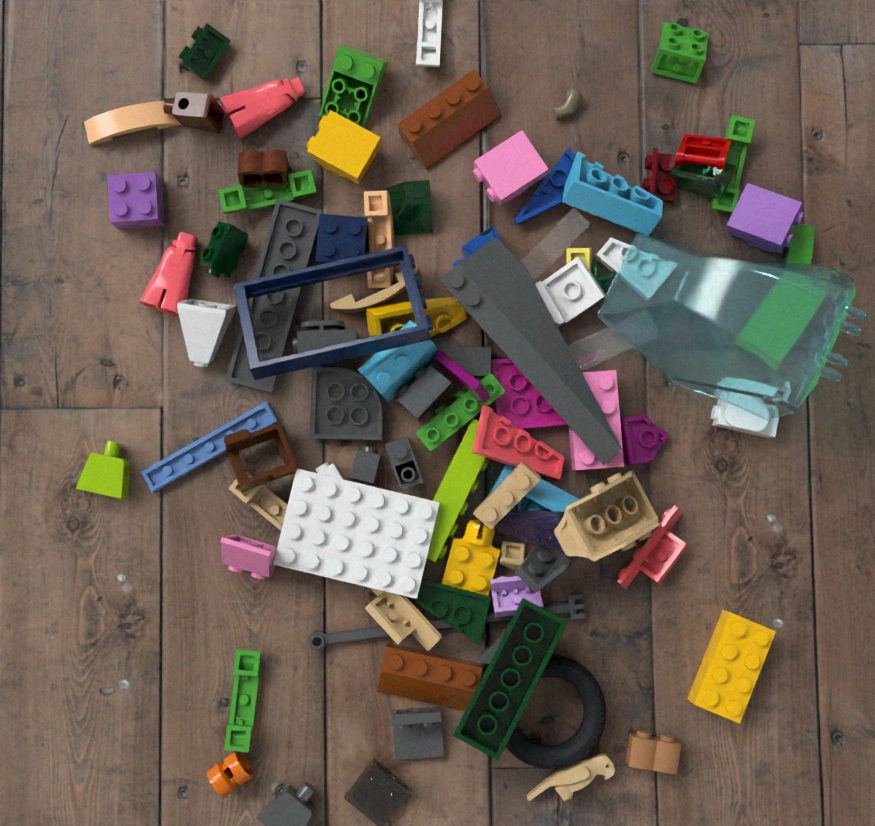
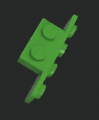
[416,373,505,451]

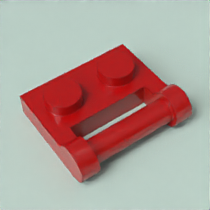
[676,134,732,170]

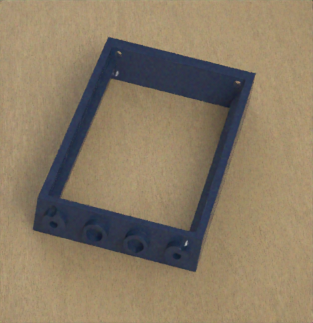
[233,246,433,380]

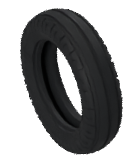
[506,654,606,769]

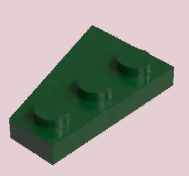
[415,579,491,645]

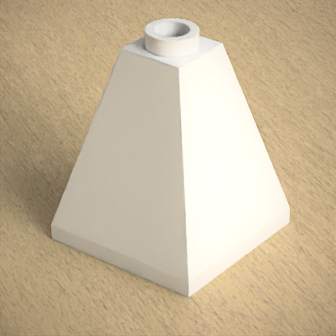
[177,298,236,367]

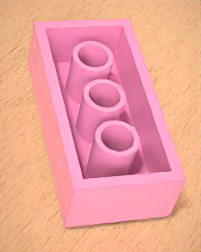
[568,370,624,471]

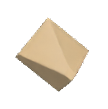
[499,541,526,571]

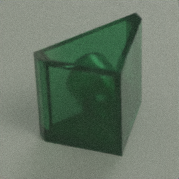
[671,163,736,200]

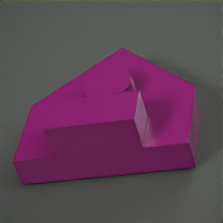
[620,415,670,466]

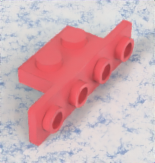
[617,505,688,589]

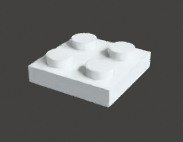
[542,256,606,323]

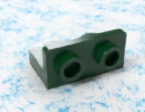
[178,23,231,81]

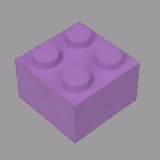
[107,172,165,229]

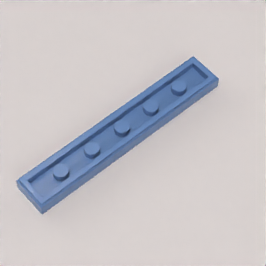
[141,401,279,493]

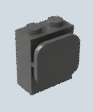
[293,320,360,360]

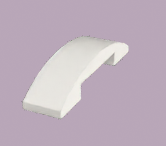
[416,0,443,67]

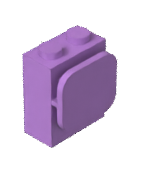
[727,183,805,253]

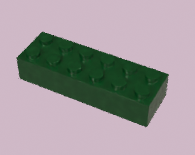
[453,598,568,761]

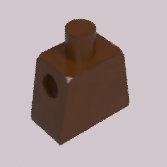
[163,92,225,134]

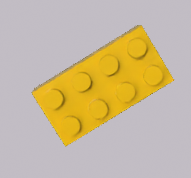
[687,609,776,724]

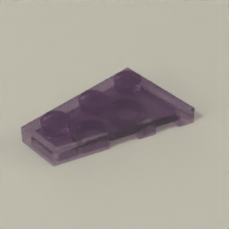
[494,510,565,553]

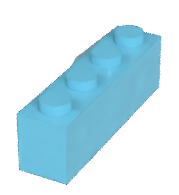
[562,151,663,236]

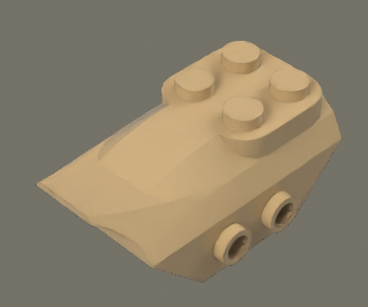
[554,470,660,561]

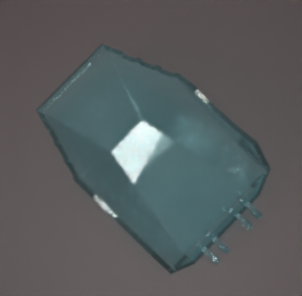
[597,233,868,420]

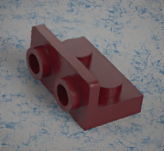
[642,148,678,203]

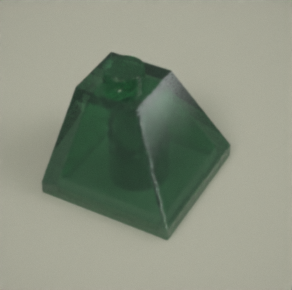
[383,180,433,236]

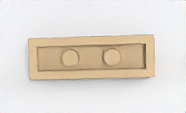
[473,461,541,529]

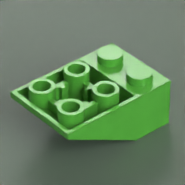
[319,45,389,128]

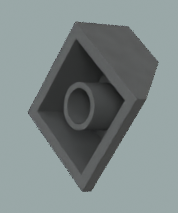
[397,366,451,421]

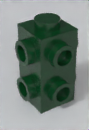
[199,222,249,279]

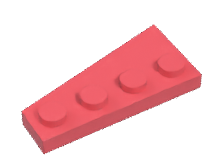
[472,405,564,481]

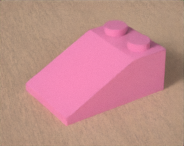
[220,534,277,580]

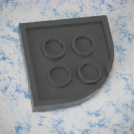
[310,367,383,441]

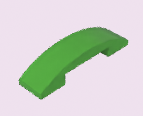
[711,115,755,213]
[218,169,317,214]
[224,649,261,752]

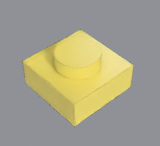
[566,248,592,272]

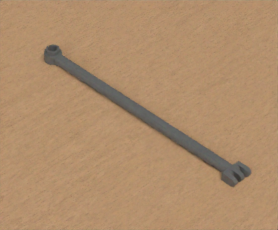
[308,593,587,651]

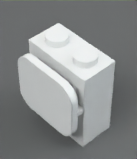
[711,377,785,438]

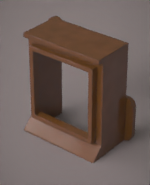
[224,423,298,493]

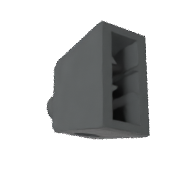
[256,782,316,826]

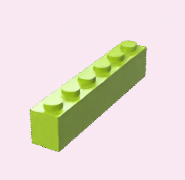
[427,418,490,562]

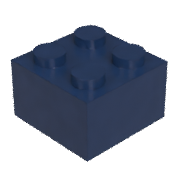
[316,214,368,265]

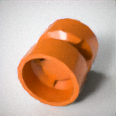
[207,751,254,798]

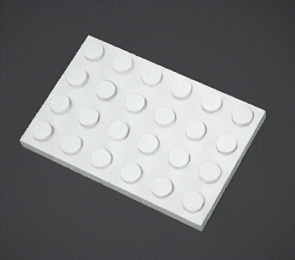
[273,469,440,599]

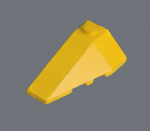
[366,297,466,338]

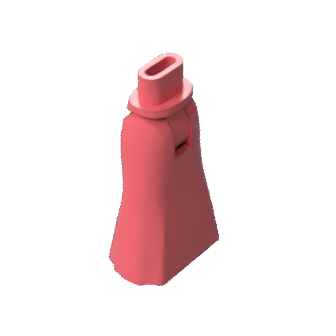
[219,77,306,140]
[139,232,197,317]

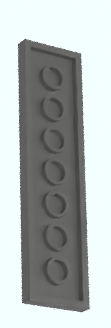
[226,199,323,394]

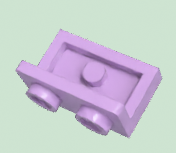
[490,576,543,617]

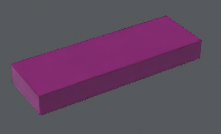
[433,351,490,403]

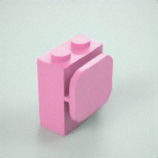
[472,130,549,206]

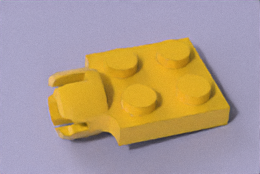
[441,520,501,596]

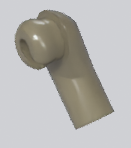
[552,88,582,120]

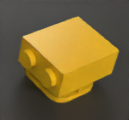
[306,110,382,185]

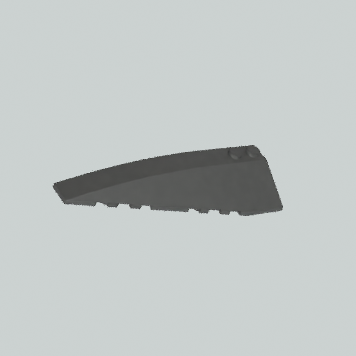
[440,237,622,465]

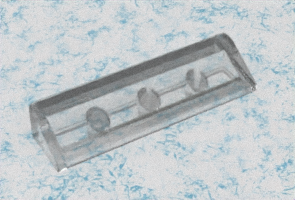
[567,310,657,371]

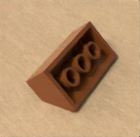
[398,69,501,170]
[377,643,483,711]

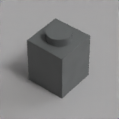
[350,446,382,484]

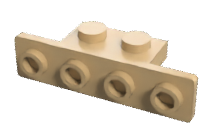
[365,588,442,651]

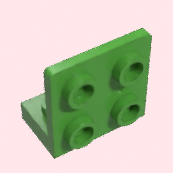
[651,22,709,84]

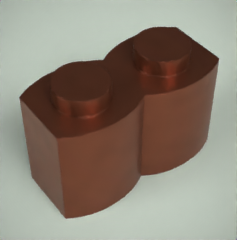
[238,149,288,188]

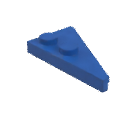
[514,148,575,226]

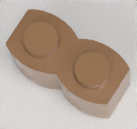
[625,730,681,774]

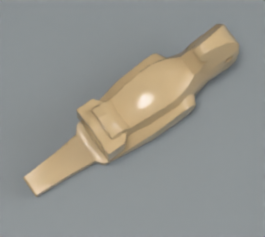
[527,753,615,801]

